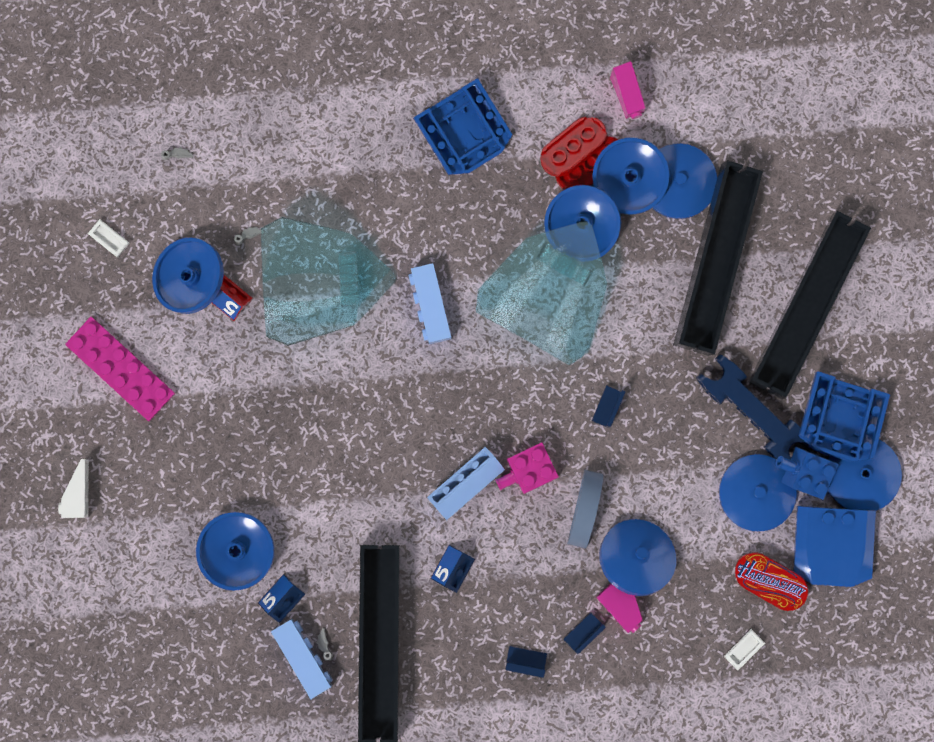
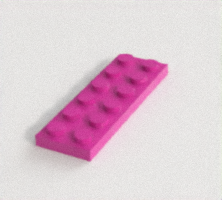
[65,317,176,422]

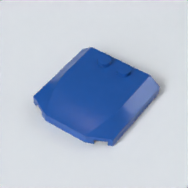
[413,78,513,175]
[798,371,890,462]
[793,506,876,587]

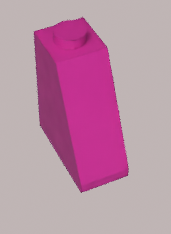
[610,61,645,119]
[596,584,642,633]

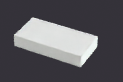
[88,219,130,258]
[724,629,765,671]

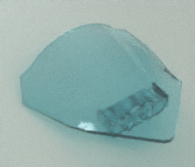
[261,217,396,346]
[476,222,607,366]

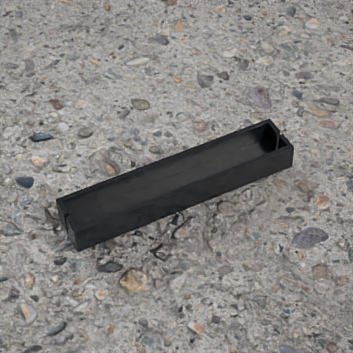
[673,160,763,356]
[748,211,871,399]
[358,545,400,742]

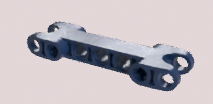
[696,354,812,460]

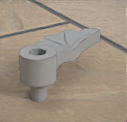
[161,147,193,161]
[234,227,264,245]
[317,629,333,661]

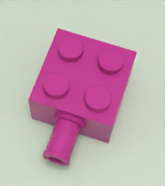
[495,443,559,494]

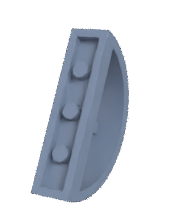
[567,469,603,549]

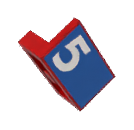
[211,275,253,321]

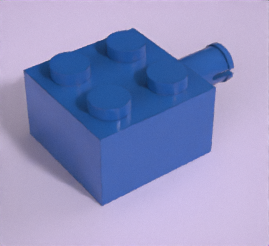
[775,447,838,500]

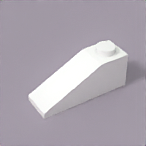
[58,459,89,518]

